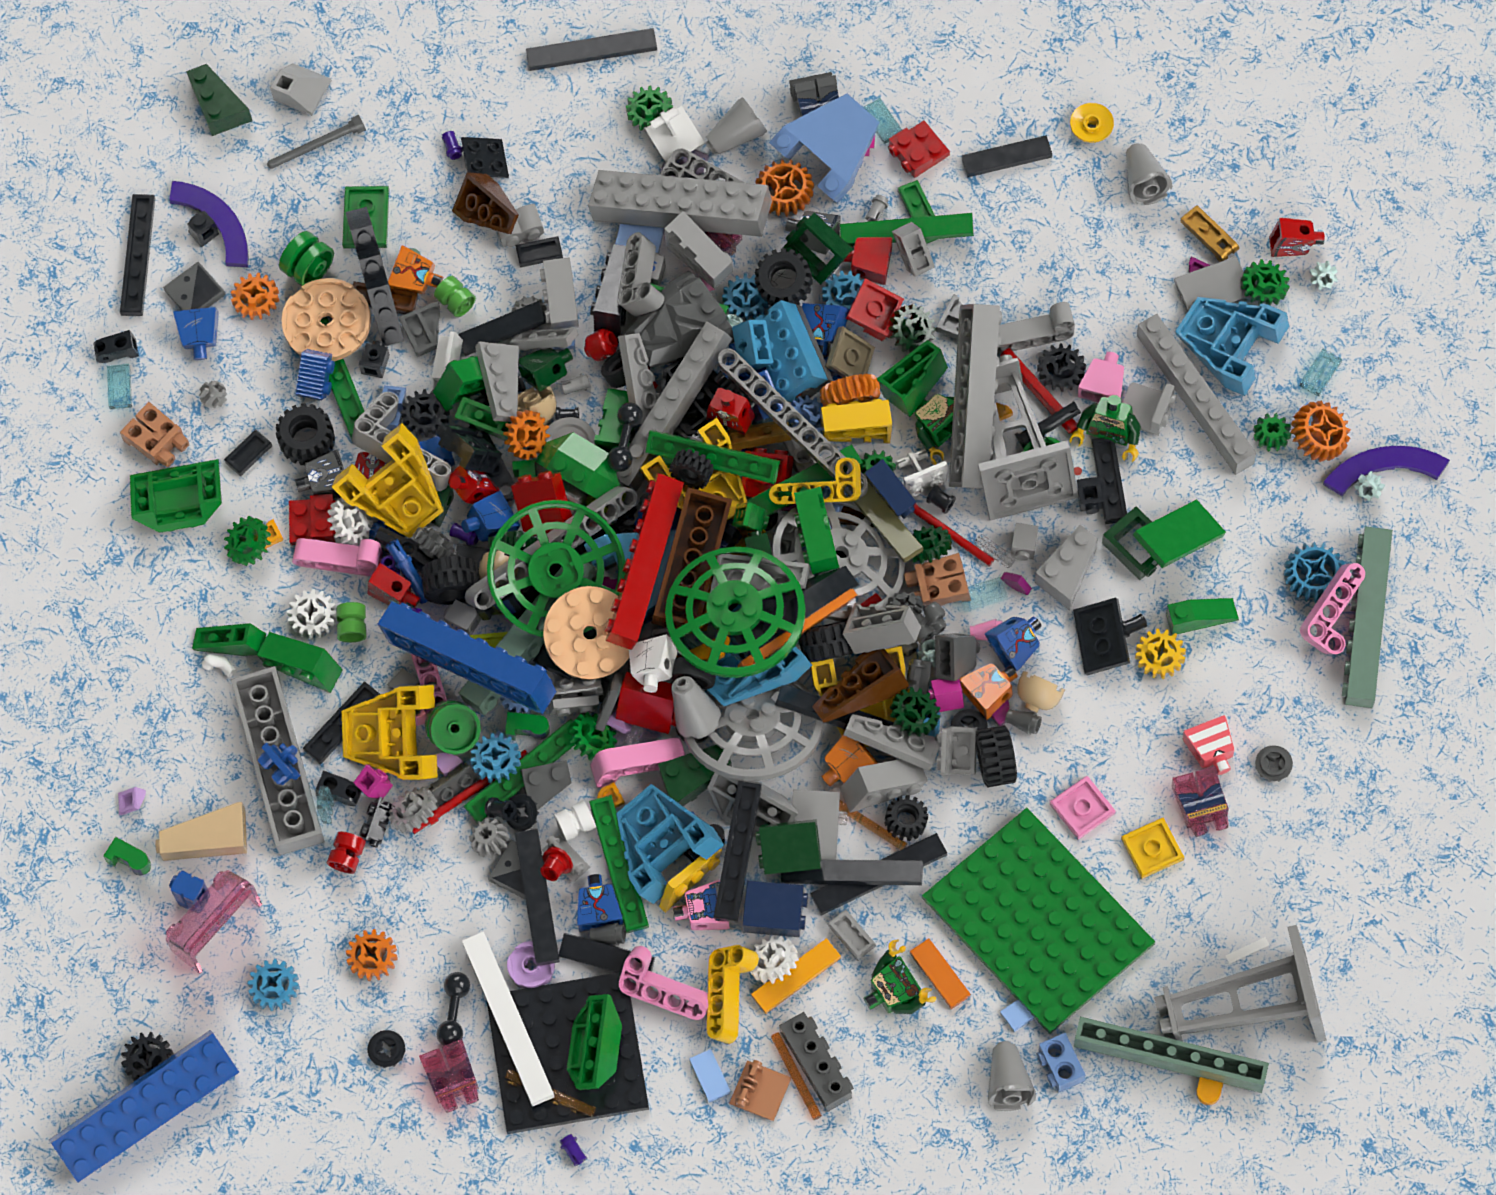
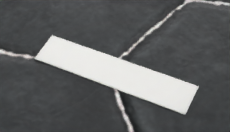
[1226,937,1270,964]

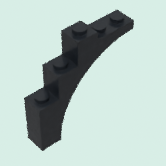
[345,207,404,346]

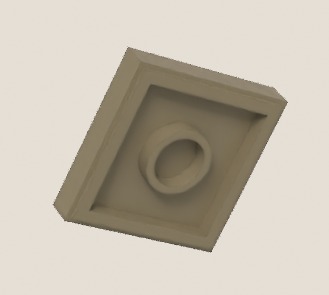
[826,326,875,378]

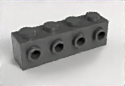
[779,1012,854,1112]

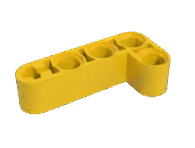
[769,458,861,504]
[707,945,759,1044]

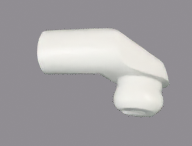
[202,654,237,677]

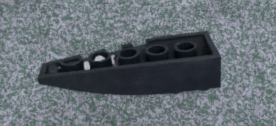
[727,566,859,659]

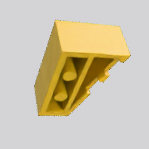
[820,399,892,443]

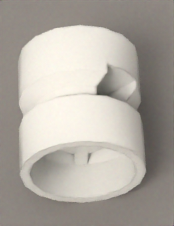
[554,800,596,841]

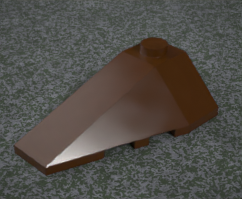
[452,172,519,234]
[812,649,909,723]

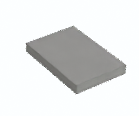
[1174,256,1252,312]
[792,789,840,860]

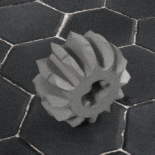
[469,818,510,859]

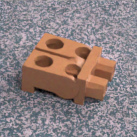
[120,402,190,467]
[904,553,971,608]

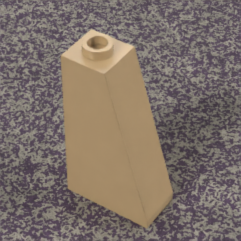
[155,802,247,861]

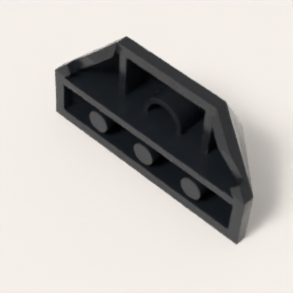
[660,358,728,436]

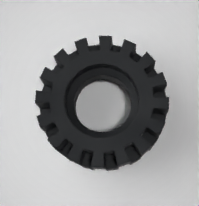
[669,449,714,490]
[884,795,928,841]

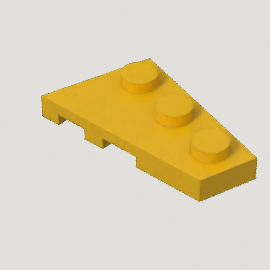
[659,848,722,913]

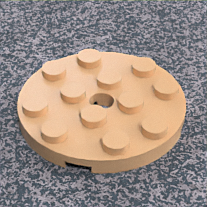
[281,278,371,361]
[543,586,629,680]

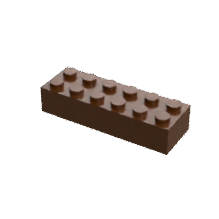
[651,487,732,635]

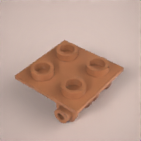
[729,1060,792,1121]

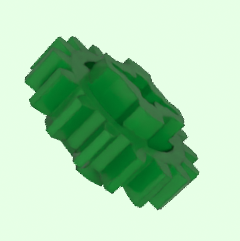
[626,85,673,131]
[1241,259,1290,306]
[224,516,271,566]
[568,712,618,761]

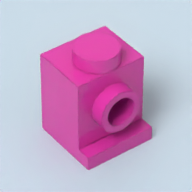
[353,764,393,800]

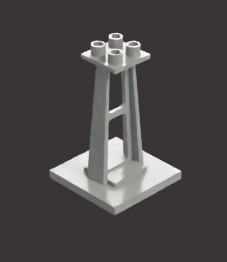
[978,355,1079,521]
[1154,925,1327,1043]

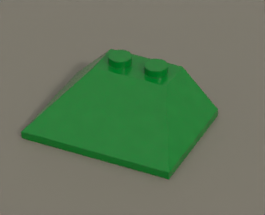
[130,459,222,533]

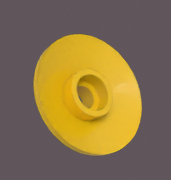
[1070,103,1114,143]

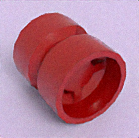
[326,831,366,874]

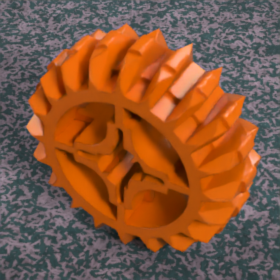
[755,159,814,217]
[820,374,881,407]
[1290,400,1351,462]

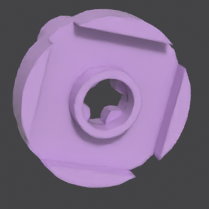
[507,941,555,988]

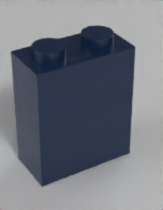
[864,459,917,519]
[742,880,808,937]

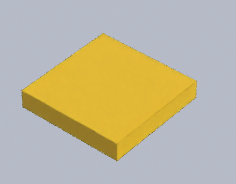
[1121,817,1185,879]

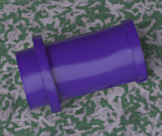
[442,131,463,160]
[449,523,479,546]
[380,556,400,575]
[560,1134,587,1167]

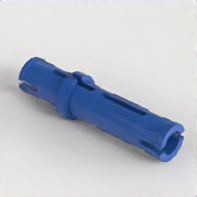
[385,539,428,604]

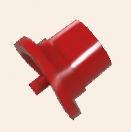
[540,847,573,881]

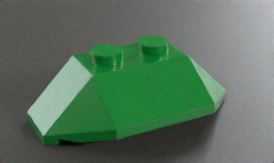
[535,432,621,499]
[567,994,622,1090]

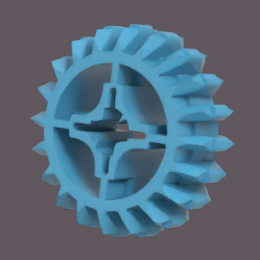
[1283,541,1345,604]

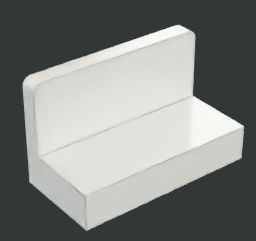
[432,331,463,381]

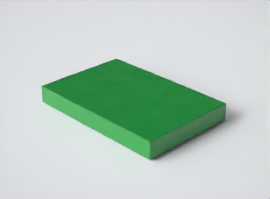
[342,186,389,249]

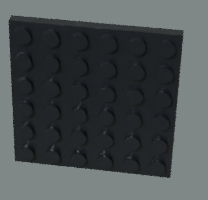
[487,972,649,1135]

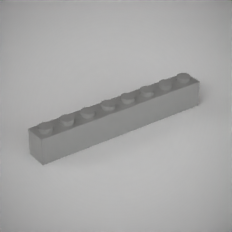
[1137,314,1256,475]
[617,321,732,492]

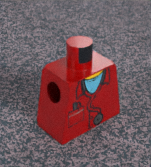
[367,563,420,608]

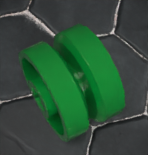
[279,231,334,286]
[425,700,481,755]

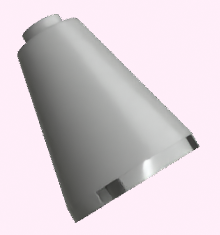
[705,97,767,154]
[1126,143,1173,205]
[672,676,721,739]
[988,1041,1036,1111]

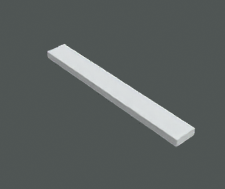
[462,932,554,1106]

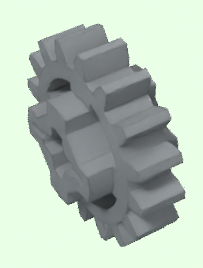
[388,787,437,833]

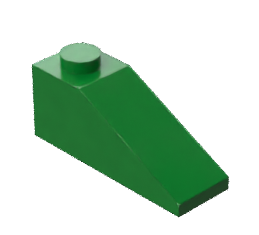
[454,397,526,441]
[732,502,769,532]
[1166,598,1239,635]
[192,623,266,656]

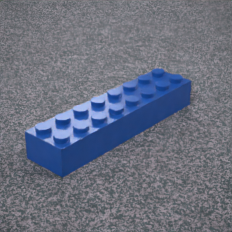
[377,601,557,714]
[49,1030,239,1183]

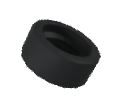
[601,349,626,388]
[671,657,716,689]

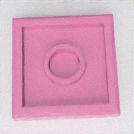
[1050,776,1116,840]

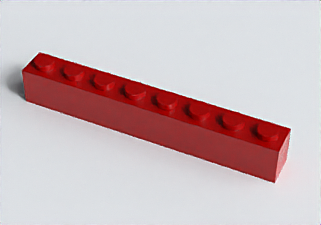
[604,473,684,650]

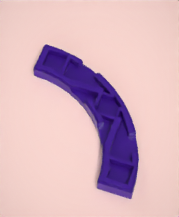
[169,181,249,268]
[1323,446,1450,496]

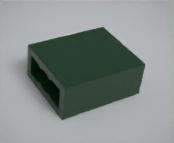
[756,819,822,875]

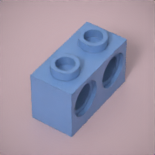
[1036,1033,1086,1093]

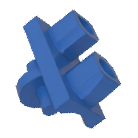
[257,743,301,785]

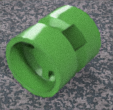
[434,275,476,318]
[336,602,366,643]

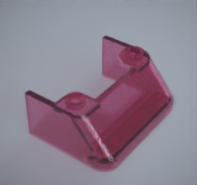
[166,870,262,974]

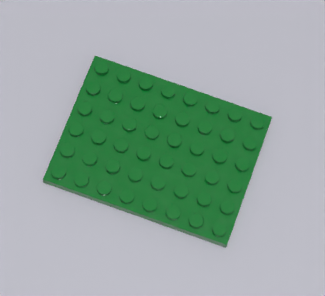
[922,808,1156,1034]

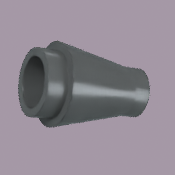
[1005,709,1042,735]
[590,922,626,946]

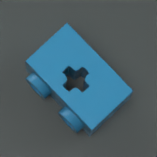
[732,320,773,370]

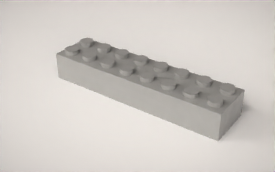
[588,170,772,237]
[949,304,1002,489]
[230,666,325,856]

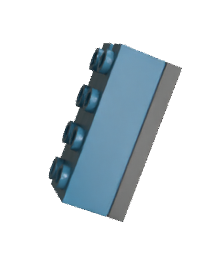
[754,300,833,403]

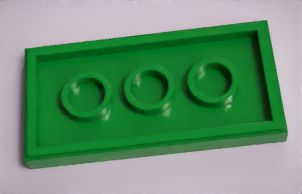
[1133,499,1226,568]

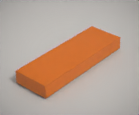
[910,938,971,1009]

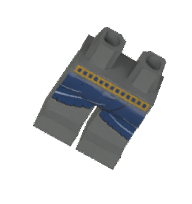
[793,75,839,117]

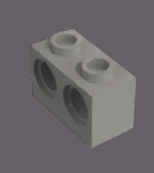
[892,222,935,277]

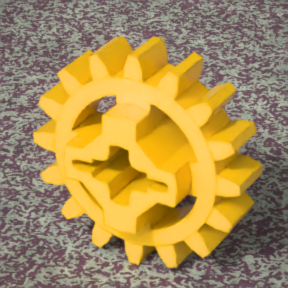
[1135,629,1186,679]

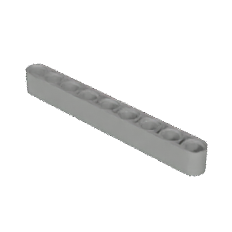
[718,349,868,498]
[465,486,638,610]

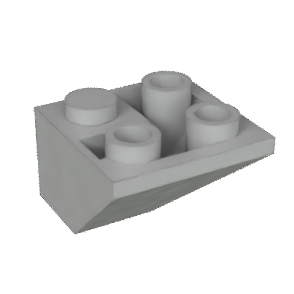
[270,63,332,115]

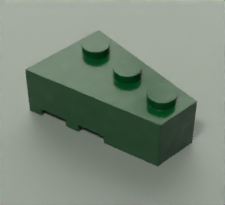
[186,64,253,136]
[658,745,732,806]

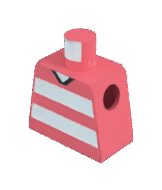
[1182,715,1234,775]

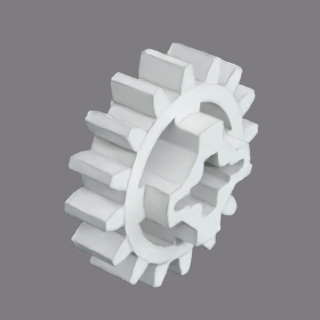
[327,498,372,546]
[287,589,337,639]
[750,936,799,984]

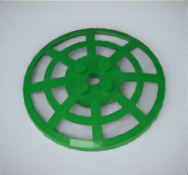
[487,500,626,638]
[665,547,806,678]

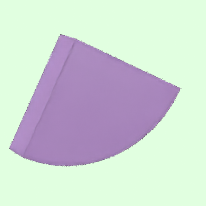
[437,753,464,777]

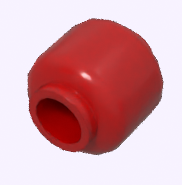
[584,329,618,362]

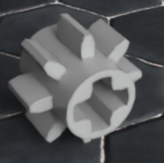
[199,381,227,408]

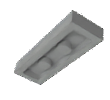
[510,327,578,351]

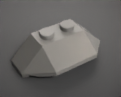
[707,773,799,838]

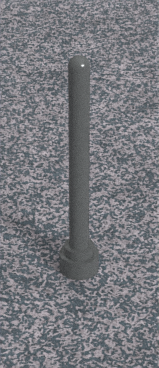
[267,115,366,169]

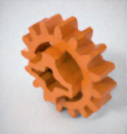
[231,272,280,320]
[503,410,550,460]
[346,929,398,981]

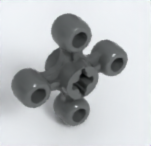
[897,602,947,656]

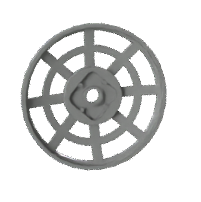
[771,497,905,621]
[684,680,822,781]

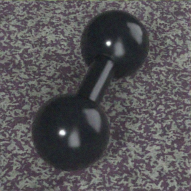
[607,402,643,472]
[436,972,470,1047]

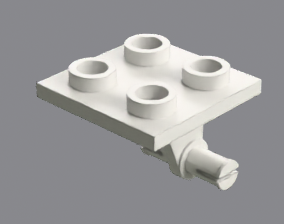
[645,106,705,163]
[896,449,947,496]

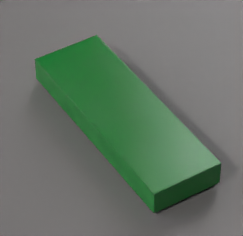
[897,180,938,244]

